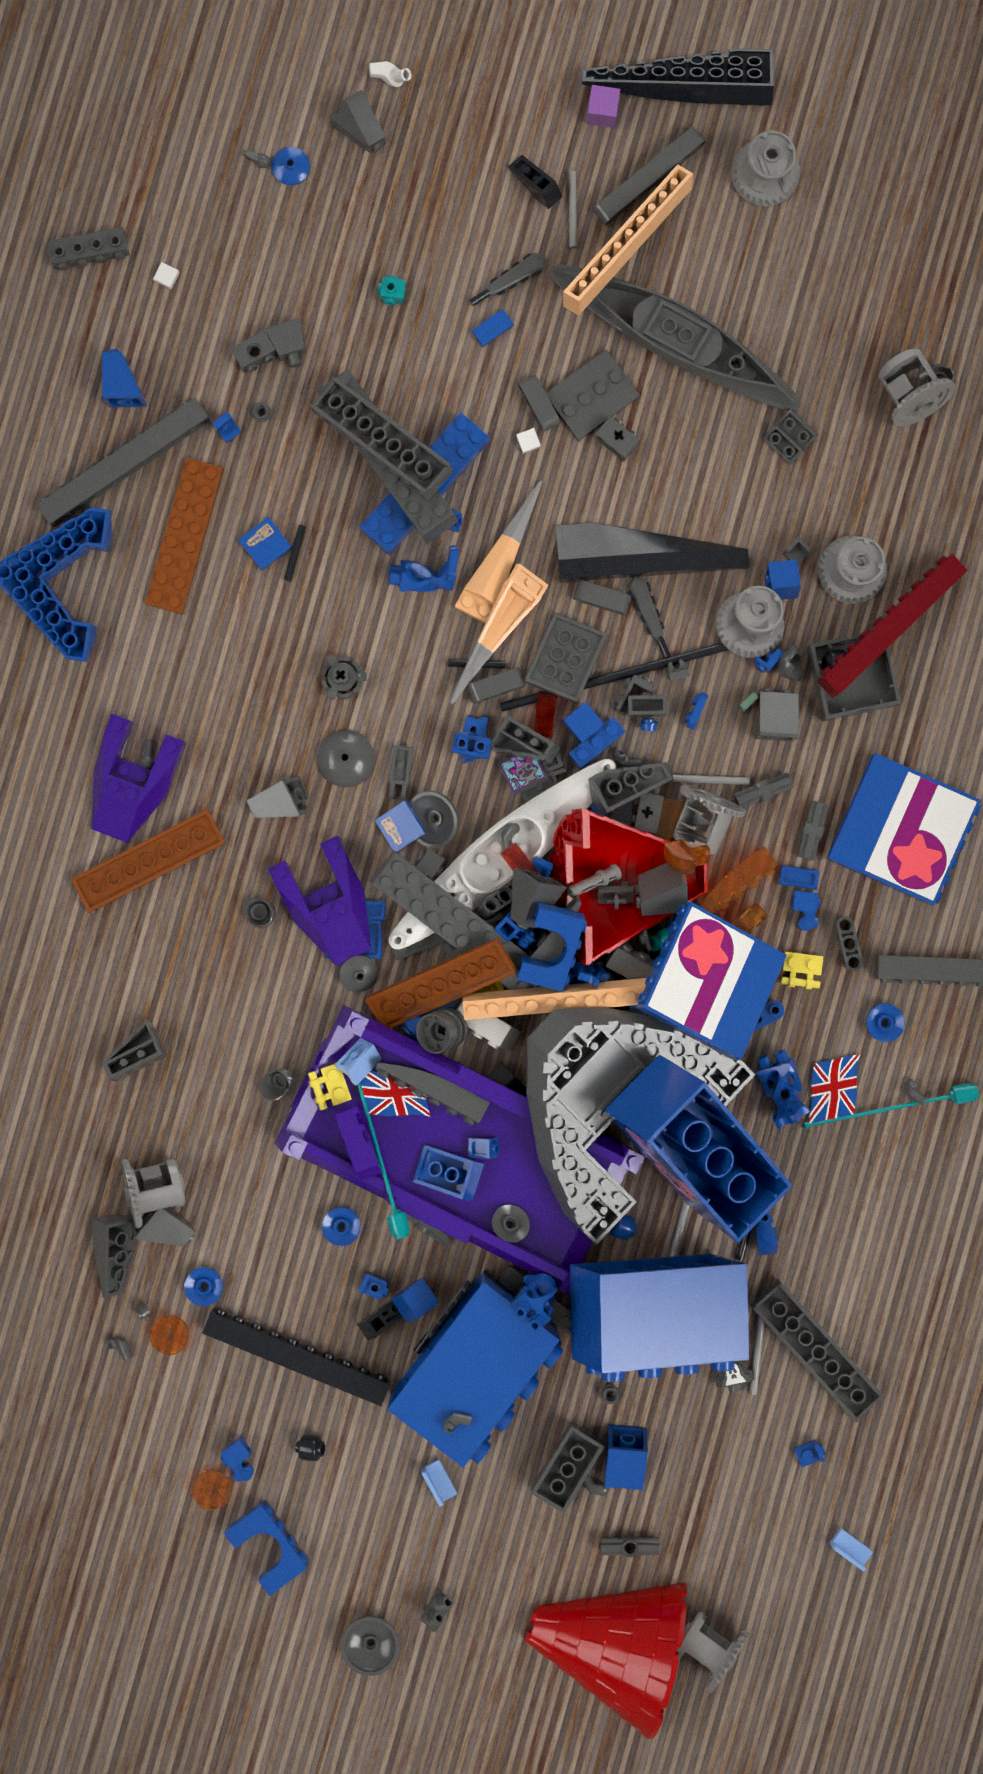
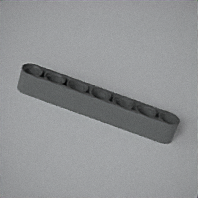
[593,127,706,226]

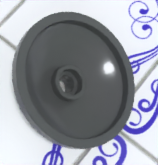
[317,730,375,787]
[409,791,459,848]
[341,1616,400,1676]

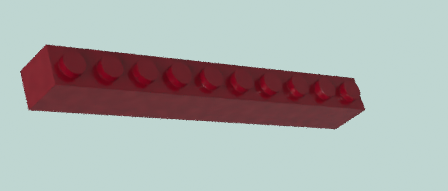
[817,553,968,698]

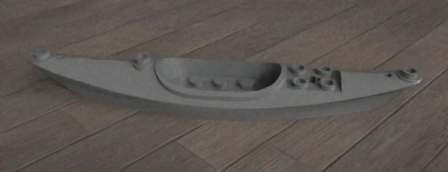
[550,265,801,411]

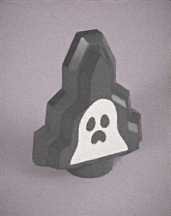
[716,1360,755,1392]

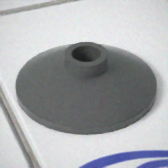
[339,955,378,992]
[492,1204,530,1243]

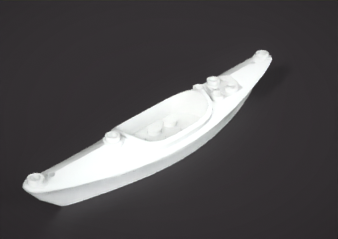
[389,759,616,949]

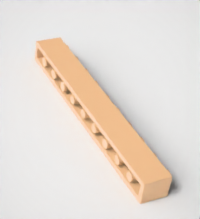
[563,165,693,316]
[463,978,646,1020]

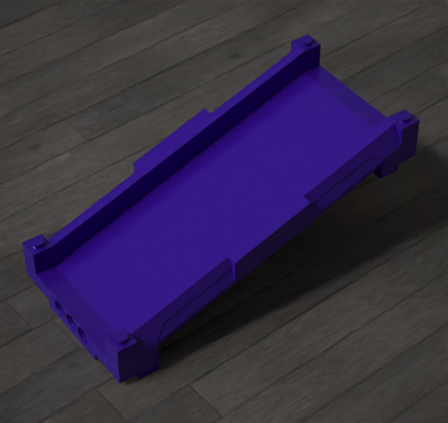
[275,1005,645,1295]

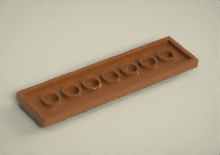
[145,457,224,615]
[71,809,226,913]
[365,937,517,1028]

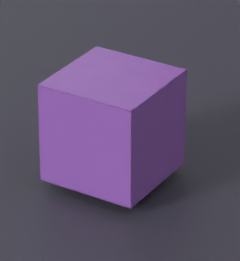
[587,85,620,128]

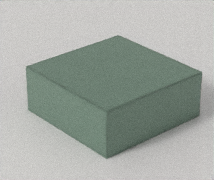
[738,692,759,712]

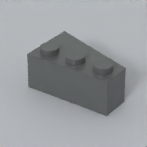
[490,715,561,764]
[102,1019,167,1082]

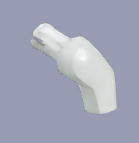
[369,61,411,87]

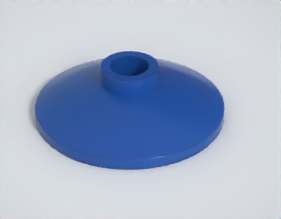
[272,147,310,185]
[866,1004,905,1042]
[322,1207,361,1246]
[184,1267,223,1306]

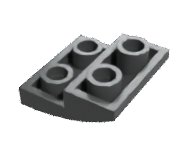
[763,408,819,465]

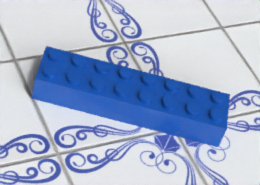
[360,412,490,556]

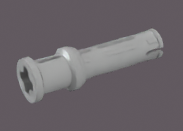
[566,864,622,898]

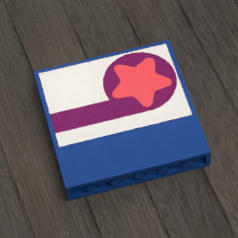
[826,753,981,906]
[636,902,787,1060]

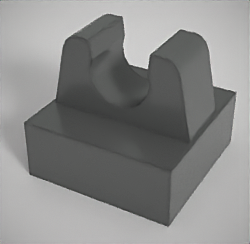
[666,659,689,681]

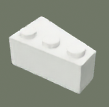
[457,1001,521,1051]

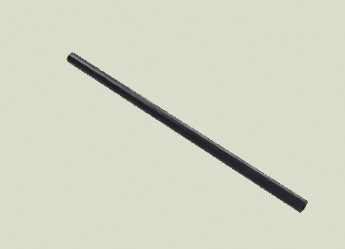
[500,643,729,712]

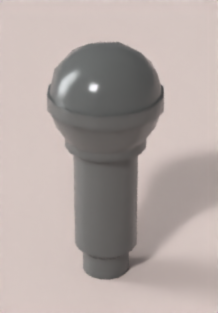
[243,150,270,168]
[141,740,154,769]

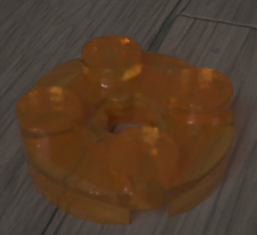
[150,1315,189,1355]
[192,1470,231,1510]

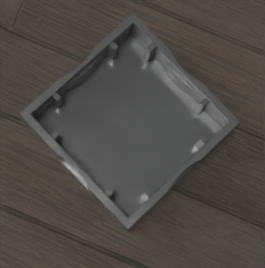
[807,633,902,722]

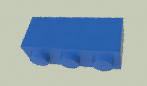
[568,717,626,770]

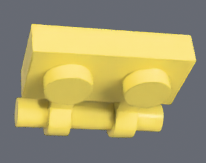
[781,952,823,990]
[308,1063,352,1110]

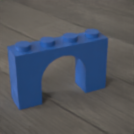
[516,902,587,992]
[224,1501,309,1596]

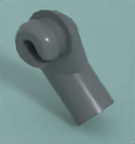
[615,749,642,768]
[904,1079,927,1105]
[583,1474,610,1496]

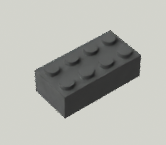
[531,1421,605,1514]

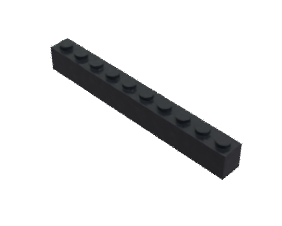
[202,1308,391,1406]

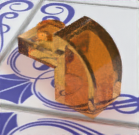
[664,839,710,874]
[730,901,768,934]

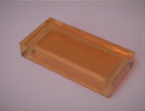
[657,798,683,839]

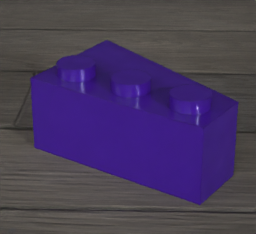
[335,1107,383,1181]

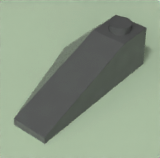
[588,763,672,816]
[528,895,581,961]
[92,1214,136,1298]

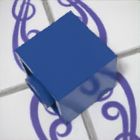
[765,560,801,600]
[561,702,604,744]
[391,1278,439,1322]

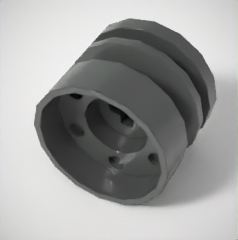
[416,1007,468,1054]

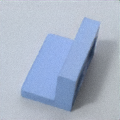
[335,1038,381,1086]
[421,1458,457,1507]
[830,1527,873,1572]

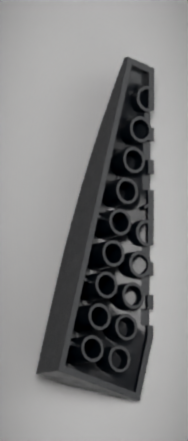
[582,49,774,106]
[555,523,749,583]

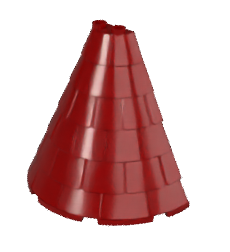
[549,808,709,965]
[525,1582,687,1739]

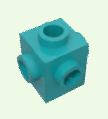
[377,276,406,306]

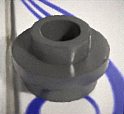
[252,403,271,422]
[135,1302,151,1321]
[601,1384,620,1404]

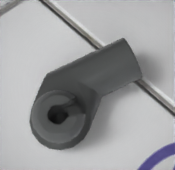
[501,823,520,851]
[107,1336,133,1360]
[443,1413,472,1433]

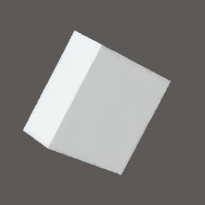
[153,262,180,289]
[516,428,541,454]

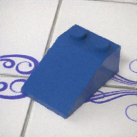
[413,1145,484,1201]

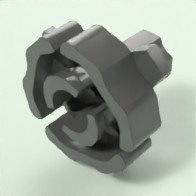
[321,654,367,700]

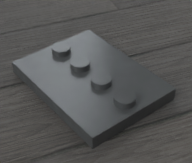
[546,350,640,441]
[524,613,608,704]

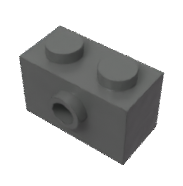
[627,692,667,717]

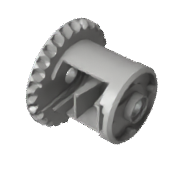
[731,131,800,207]
[879,349,956,426]
[818,535,887,604]
[716,586,784,658]
[672,785,746,855]
[121,1159,185,1228]
[676,1611,750,1694]

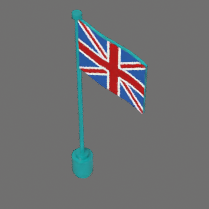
[804,1054,979,1130]
[358,1071,431,1240]

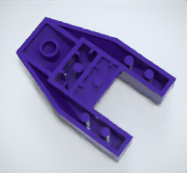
[91,714,187,843]
[268,836,371,966]

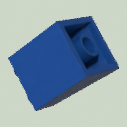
[102,349,147,408]
[604,1425,648,1490]

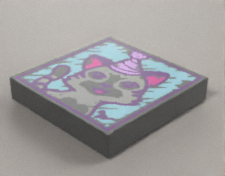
[498,756,548,796]

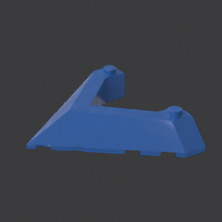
[0,507,112,662]

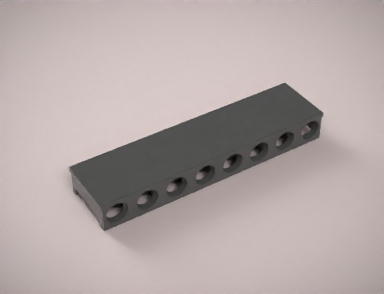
[310,376,453,500]
[751,1279,885,1423]

